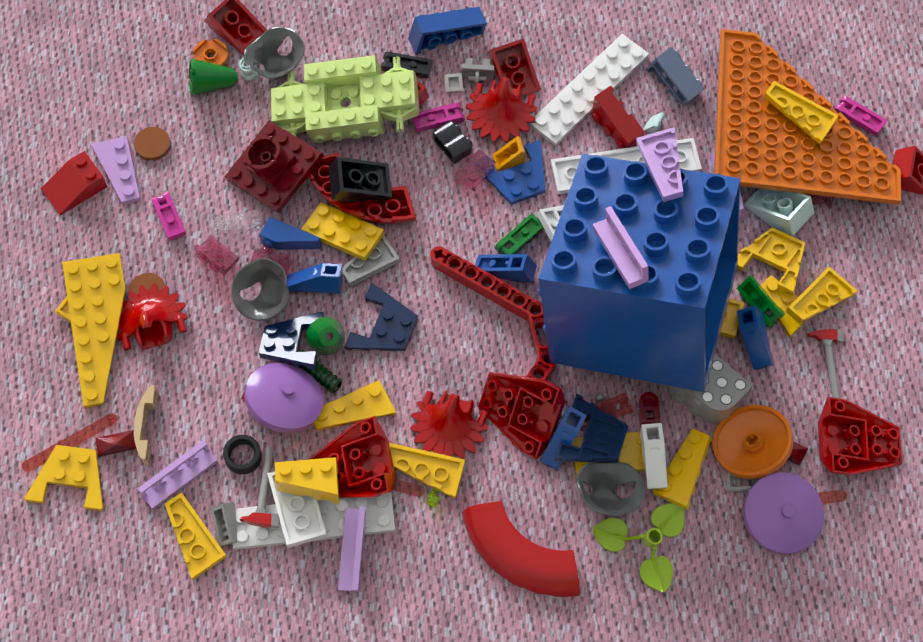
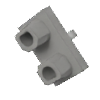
[462,58,494,86]

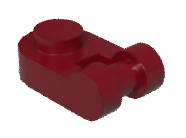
[638,392,660,428]

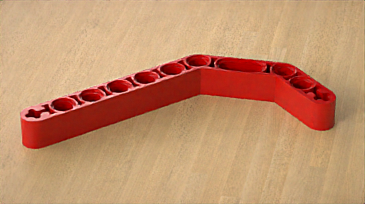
[430,246,557,381]

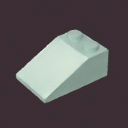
[744,188,814,236]

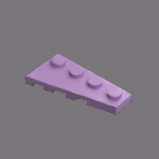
[636,127,683,202]
[91,136,141,205]

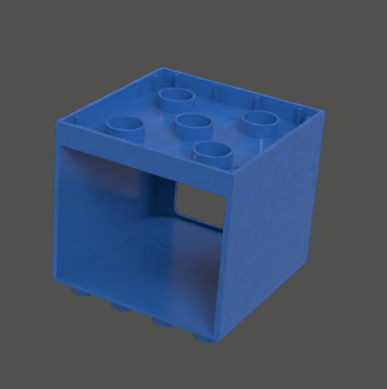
[538,153,741,392]

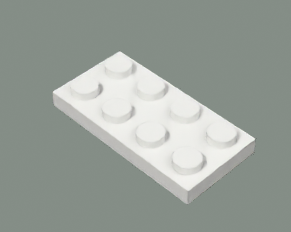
[267,471,327,548]

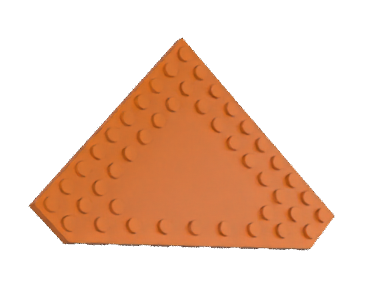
[714,29,901,205]

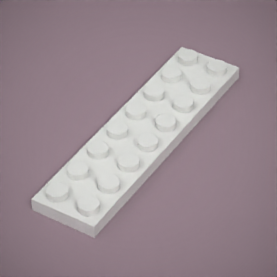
[528,34,649,146]
[550,138,702,195]
[233,492,395,550]

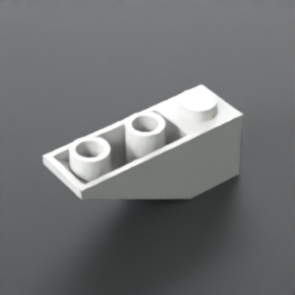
[639,423,668,490]

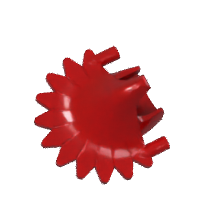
[466,77,537,143]
[117,283,188,351]
[410,390,489,459]

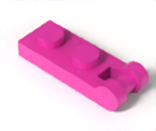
[834,96,887,136]
[412,103,465,132]
[151,192,187,241]

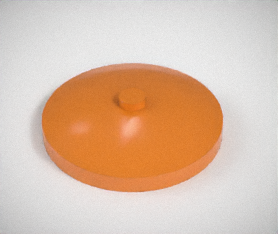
[713,405,793,479]

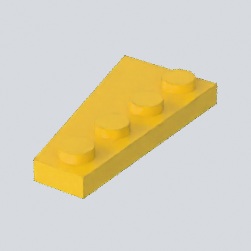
[764,81,839,144]
[785,267,858,324]
[653,428,711,510]
[389,443,465,499]
[165,492,227,581]

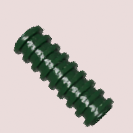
[298,350,342,393]

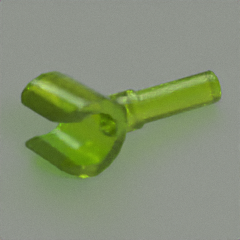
[427,488,440,508]

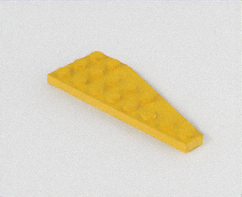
[62,253,126,408]

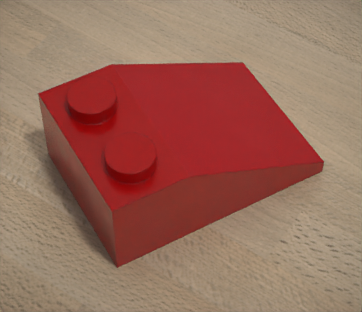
[204,0,267,55]
[488,38,541,96]
[41,151,107,216]

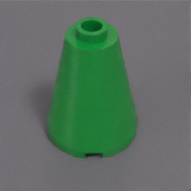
[189,59,238,95]
[306,317,345,355]

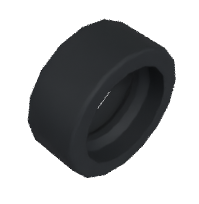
[223,435,262,474]

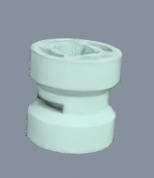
[239,57,259,81]

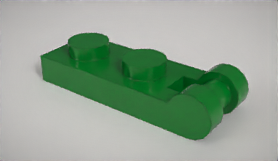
[495,213,544,254]
[736,275,785,328]

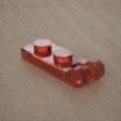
[581,393,633,429]

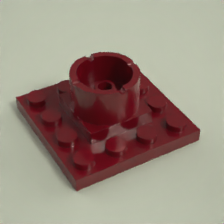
[224,120,324,213]

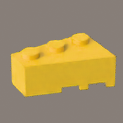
[275,457,340,505]

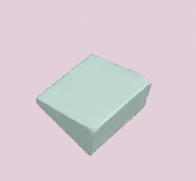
[643,112,664,134]

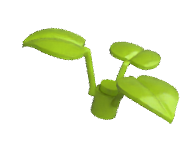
[593,503,685,593]

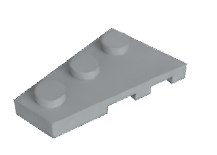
[342,235,400,287]

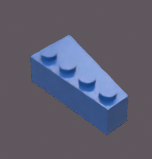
[408,7,487,55]

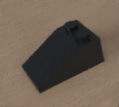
[329,157,392,202]

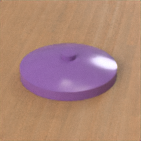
[244,363,324,433]
[743,472,824,554]

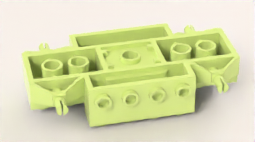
[271,55,419,143]

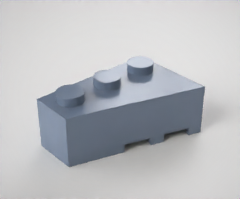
[645,47,705,106]

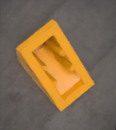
[492,136,525,171]

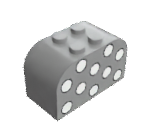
[666,354,753,424]

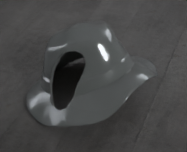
[244,27,305,79]
[231,257,290,321]
[576,462,645,516]

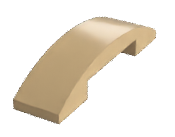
[134,385,158,465]

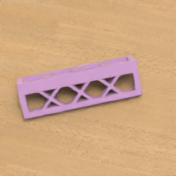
[593,206,649,289]
[138,440,218,510]
[338,507,366,592]

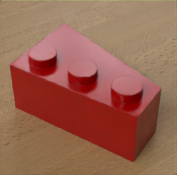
[592,86,645,148]

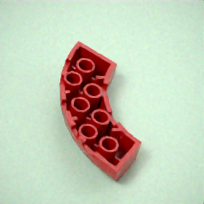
[309,152,416,224]
[462,501,580,597]

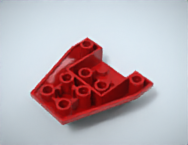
[478,372,565,459]
[818,397,902,476]
[308,416,396,498]

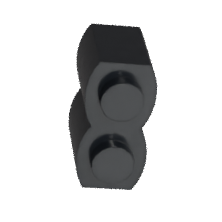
[432,121,473,164]

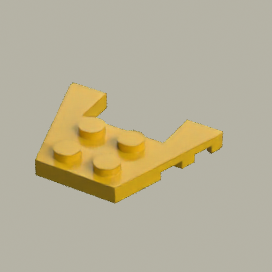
[737,227,805,295]
[24,445,104,511]

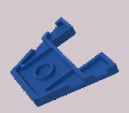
[474,140,545,205]

